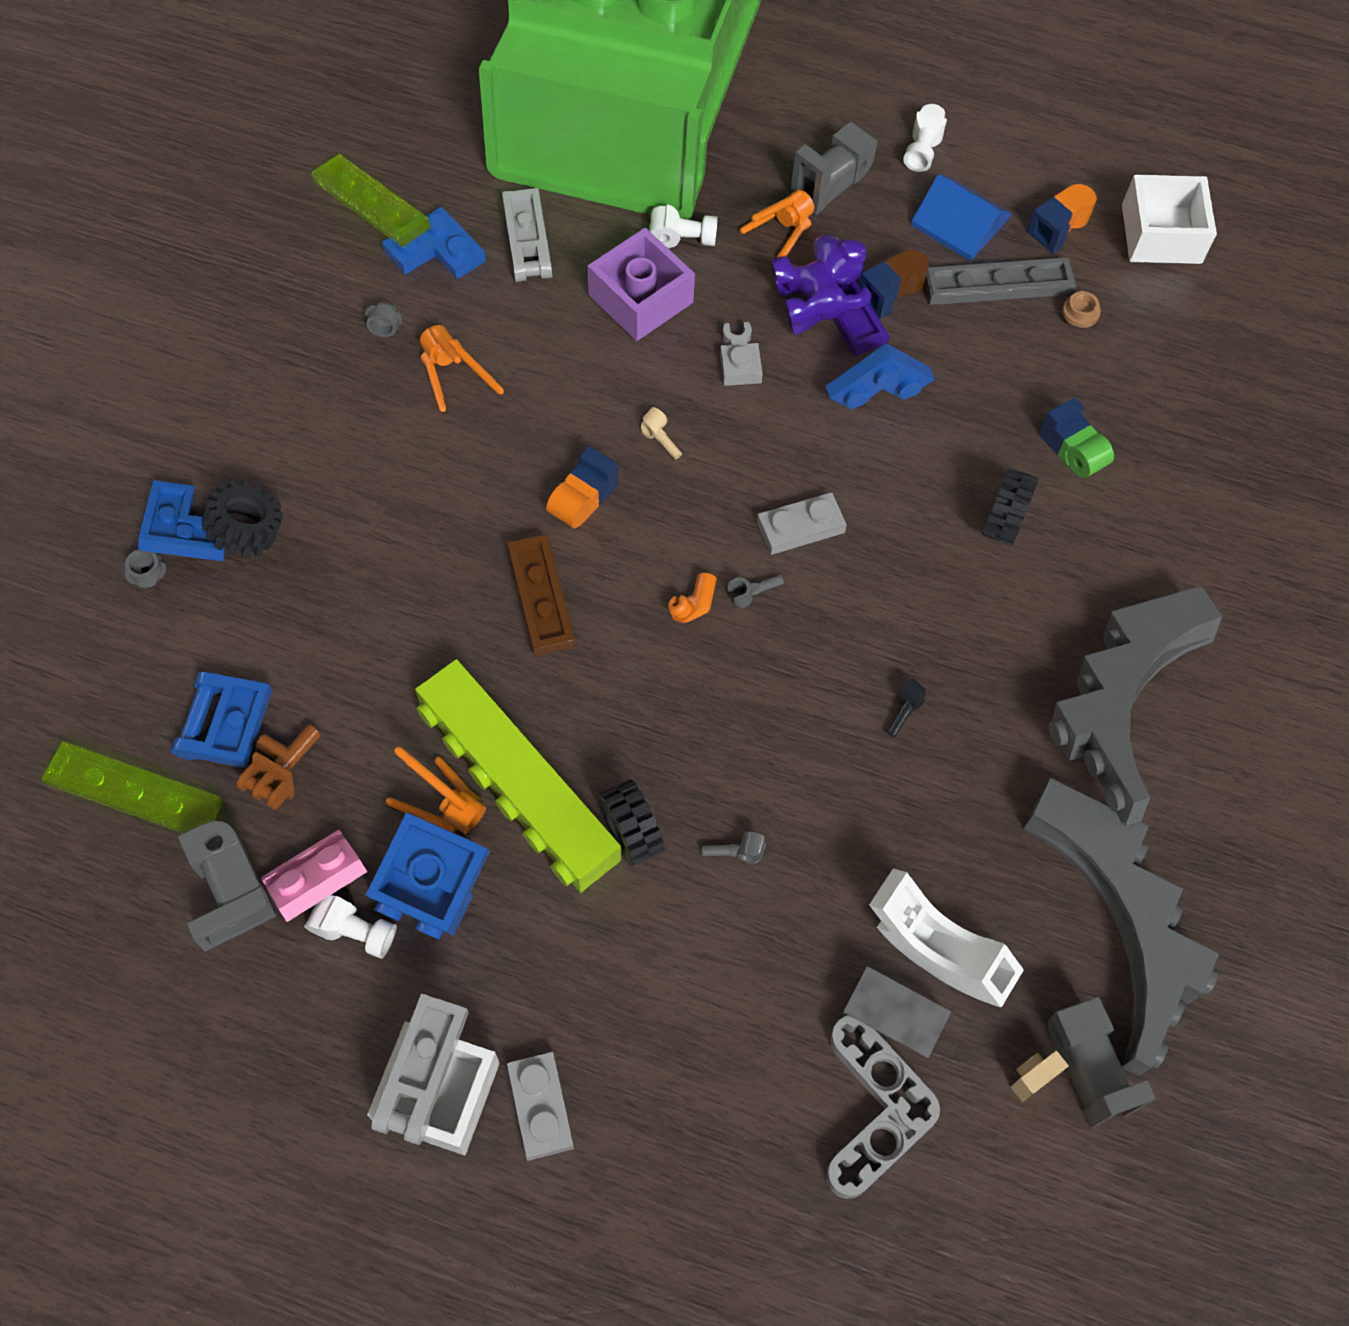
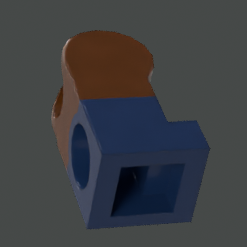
[859,250,929,319]

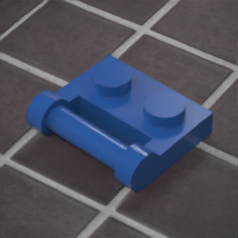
[170,672,272,768]

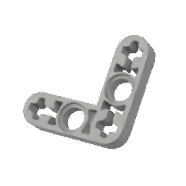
[826,1016,940,1199]

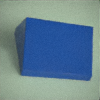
[911,174,1012,261]

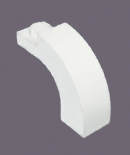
[869,869,1024,1007]

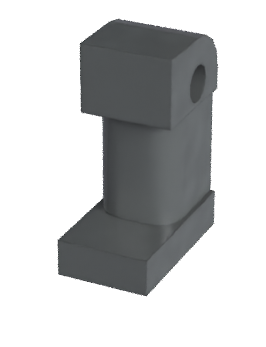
[790,121,877,215]
[178,821,277,952]
[1048,997,1156,1129]

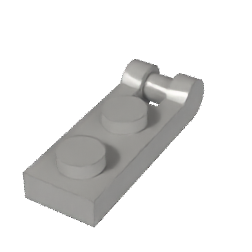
[502,188,552,282]
[371,994,469,1145]

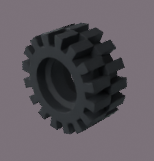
[982,467,1039,546]
[202,480,283,557]
[598,779,665,867]

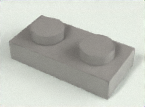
[757,492,847,555]
[507,1052,574,1161]

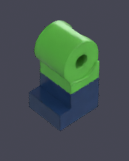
[1039,397,1114,478]

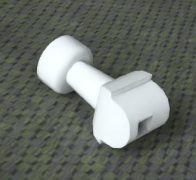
[904,104,947,172]
[649,204,718,248]
[304,895,397,959]

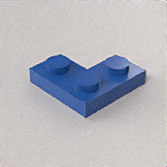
[382,207,486,279]
[826,344,935,410]
[138,480,226,562]

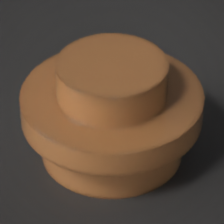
[1062,291,1101,328]

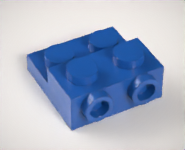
[366,812,490,940]

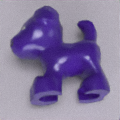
[771,234,872,335]

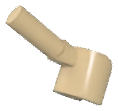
[641,407,682,460]

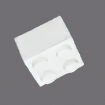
[1122,175,1217,264]
[367,1021,500,1156]

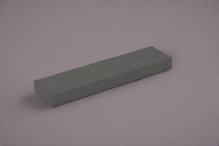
[924,257,1077,305]

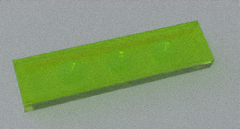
[311,154,431,248]
[41,741,223,834]

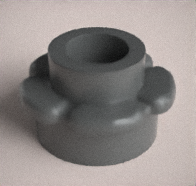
[365,302,403,337]
[125,549,166,588]

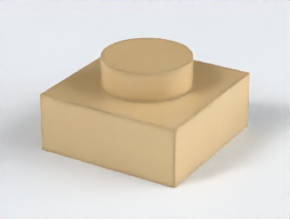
[1011,1050,1069,1102]

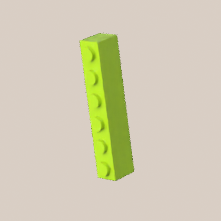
[415,659,621,893]

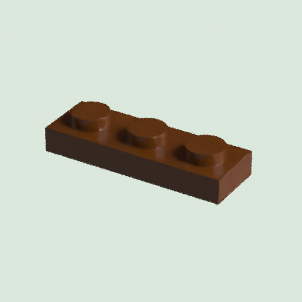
[507,534,575,656]

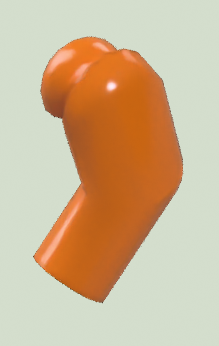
[668,573,717,623]

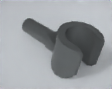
[727,575,784,608]
[702,832,766,864]

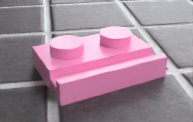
[261,830,367,922]

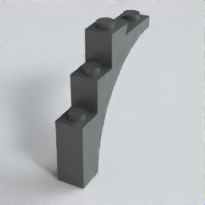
[1049,586,1222,826]
[1024,778,1219,1077]

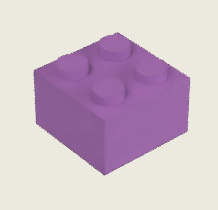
[587,227,695,341]

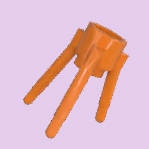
[740,189,814,258]
[420,325,504,412]
[386,746,486,835]

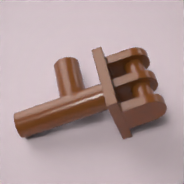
[237,725,320,810]

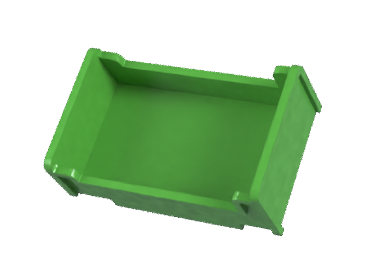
[479,0,762,220]

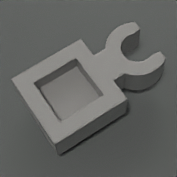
[720,322,763,386]

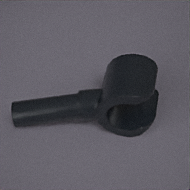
[886,678,926,738]

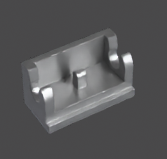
[843,966,951,1058]

